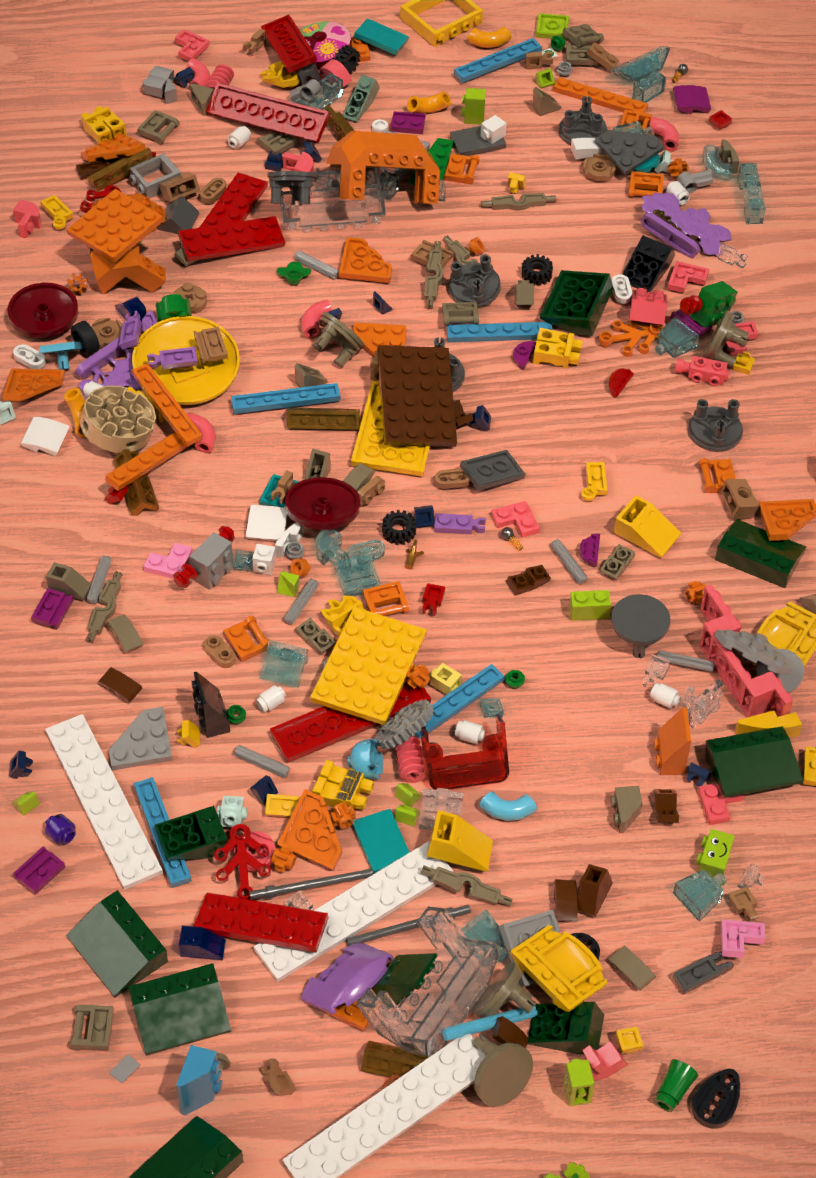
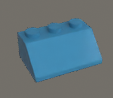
[176,1045,223,1115]

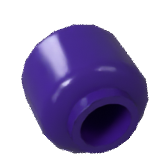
[45,814,76,845]

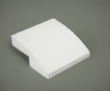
[20,417,70,457]
[246,505,288,542]

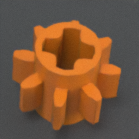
[668,158,689,179]
[67,273,88,294]
[685,581,706,605]
[406,664,430,689]
[330,803,356,829]
[271,845,297,873]

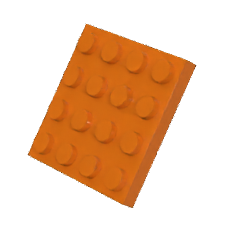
[66,189,164,262]

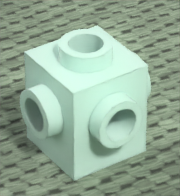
[217,796,247,828]

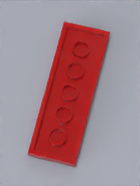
[261,14,318,73]
[199,172,268,228]
[178,216,286,262]
[193,892,329,953]

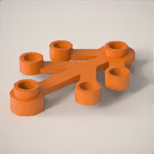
[599,320,665,357]

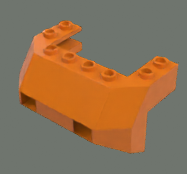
[326,131,440,204]
[90,193,166,294]

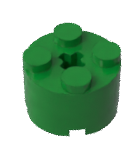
[155,294,192,322]

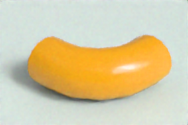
[468,27,512,48]
[407,91,451,114]
[64,388,86,438]

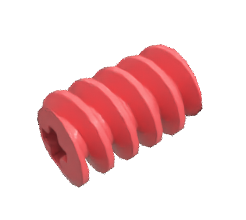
[205,64,234,90]
[396,737,425,783]

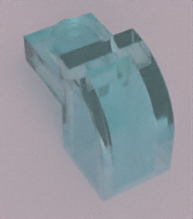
[316,529,348,569]

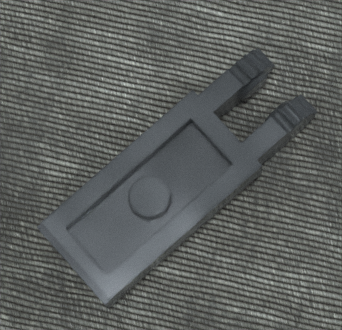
[673,951,734,994]

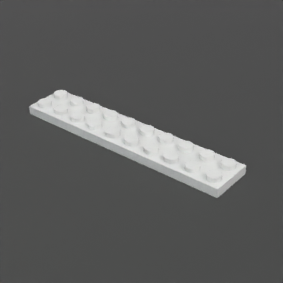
[45,714,163,890]
[254,841,454,983]
[283,1034,485,1178]

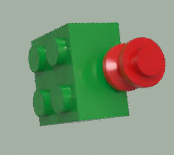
[680,281,738,328]

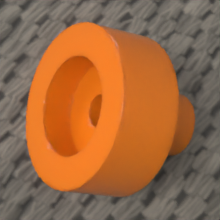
[467,237,485,255]
[290,558,311,578]

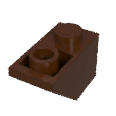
[577,864,613,917]

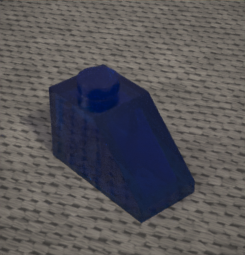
[115,297,146,322]
[179,925,226,961]

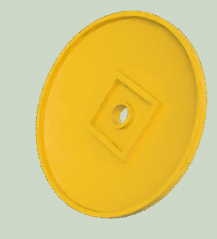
[132,316,240,405]

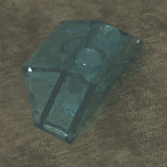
[610,46,670,84]

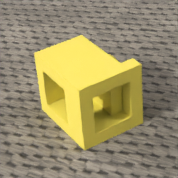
[430,663,462,695]

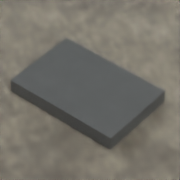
[450,126,506,156]
[460,450,525,491]

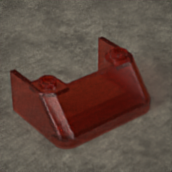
[420,714,509,791]

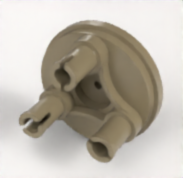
[702,310,749,368]
[312,312,365,368]
[472,962,536,1018]
[472,1034,533,1106]

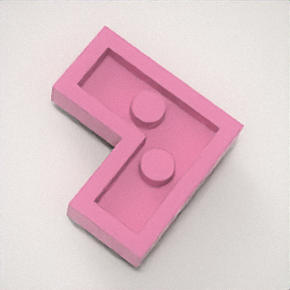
[143,543,193,579]
[721,919,765,958]

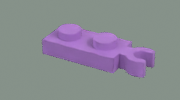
[119,311,142,349]
[147,347,198,369]
[434,513,486,535]

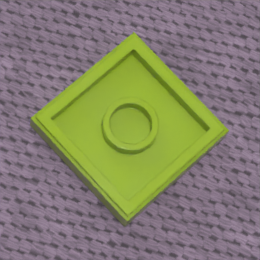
[536,13,569,40]

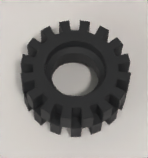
[333,45,361,74]
[522,254,553,286]
[382,510,416,545]

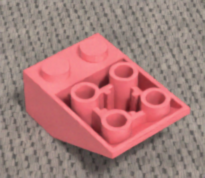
[629,288,667,325]

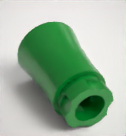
[654,1059,698,1112]

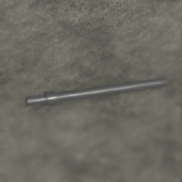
[249,868,373,900]
[346,904,471,946]

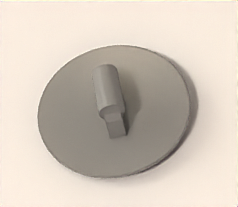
[756,649,804,692]

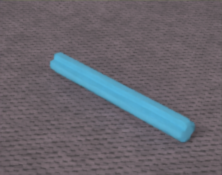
[442,1006,538,1041]

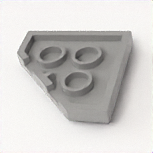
[714,629,793,675]
[109,707,172,771]
[498,910,560,987]

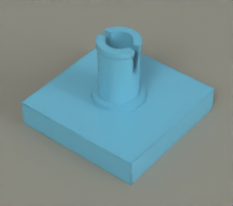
[39,342,83,370]

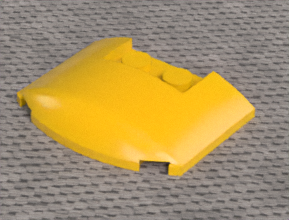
[751,602,816,669]
[510,925,607,1012]

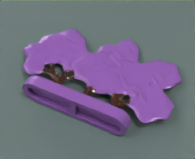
[641,193,731,258]

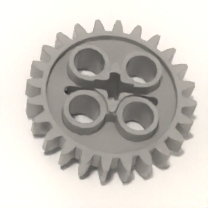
[375,699,435,749]

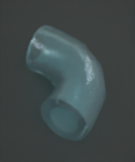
[703,145,733,181]

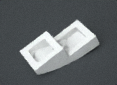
[275,523,304,558]

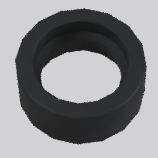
[71,321,100,356]

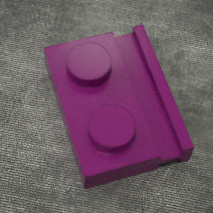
[391,111,426,134]
[670,309,713,337]
[31,588,74,629]
[13,846,65,895]

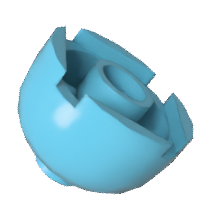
[348,739,383,780]

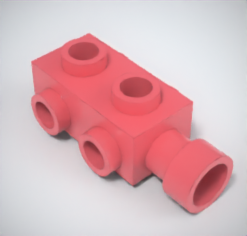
[675,356,729,386]

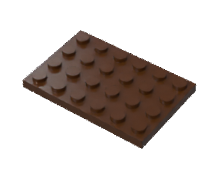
[377,345,457,447]

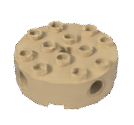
[80,386,156,454]

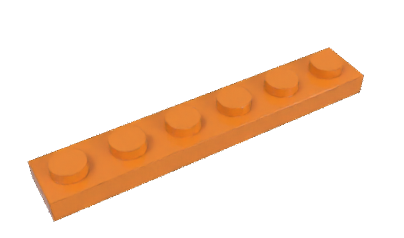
[553,77,648,113]
[132,363,202,447]
[105,432,190,491]

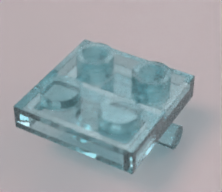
[334,554,381,596]
[260,640,309,688]

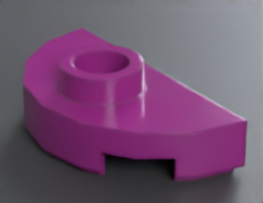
[513,341,536,370]
[580,533,600,567]

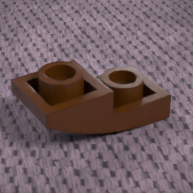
[506,565,551,595]
[98,667,142,702]
[554,879,578,922]
[492,1016,528,1048]

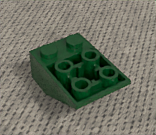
[154,805,227,860]
[367,953,438,1010]
[527,1001,605,1054]

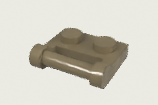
[562,24,604,47]
[566,43,598,66]
[137,110,180,145]
[257,132,300,155]
[442,302,479,325]
[69,1005,114,1051]

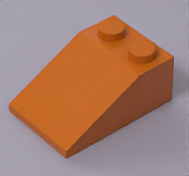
[653,707,691,775]

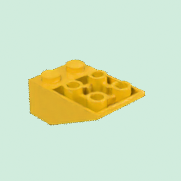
[614,495,681,559]
[427,810,493,872]

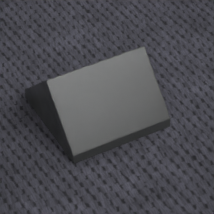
[156,196,199,234]

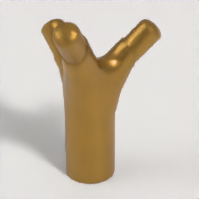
[405,539,424,570]

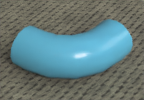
[479,791,537,821]

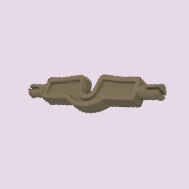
[481,193,556,210]
[443,235,479,266]
[424,241,444,309]
[86,571,123,643]
[421,865,513,907]

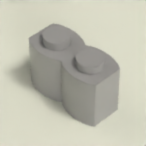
[142,65,175,98]

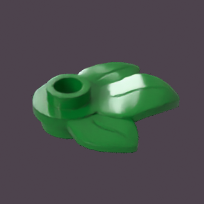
[277,261,311,284]

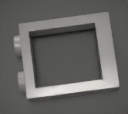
[129,153,181,198]

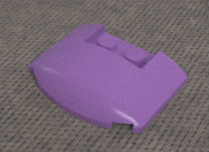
[301,943,393,1014]

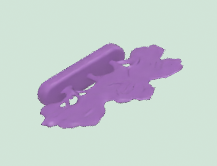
[75,337,142,400]

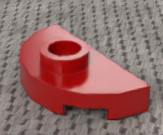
[609,368,634,398]

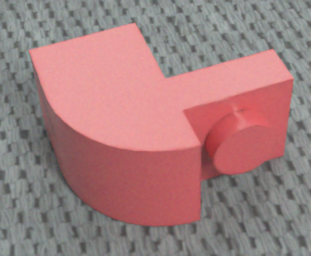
[319,60,352,90]
[283,152,314,173]
[13,199,41,238]
[583,1041,628,1080]

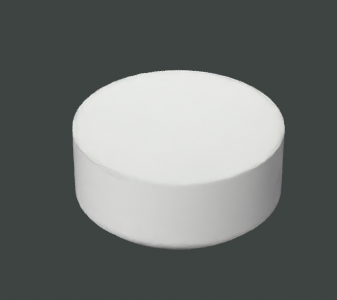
[372,119,388,133]

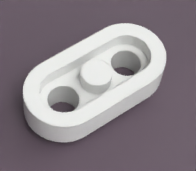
[612,274,632,304]
[13,344,46,369]

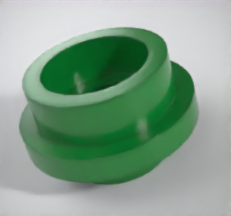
[551,35,565,52]
[505,670,525,689]
[227,705,246,724]

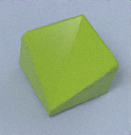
[277,571,300,598]

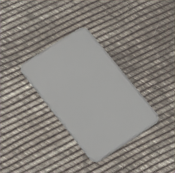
[110,1055,140,1083]

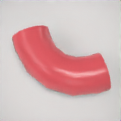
[186,58,210,86]
[649,117,679,151]
[301,299,332,338]
[187,413,216,453]

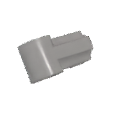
[289,79,321,103]
[677,170,713,194]

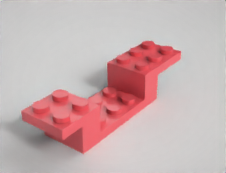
[700,584,793,717]

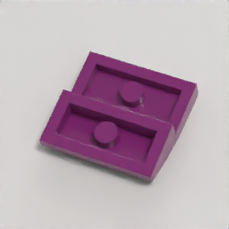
[673,85,711,114]

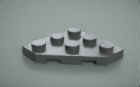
[595,130,664,176]

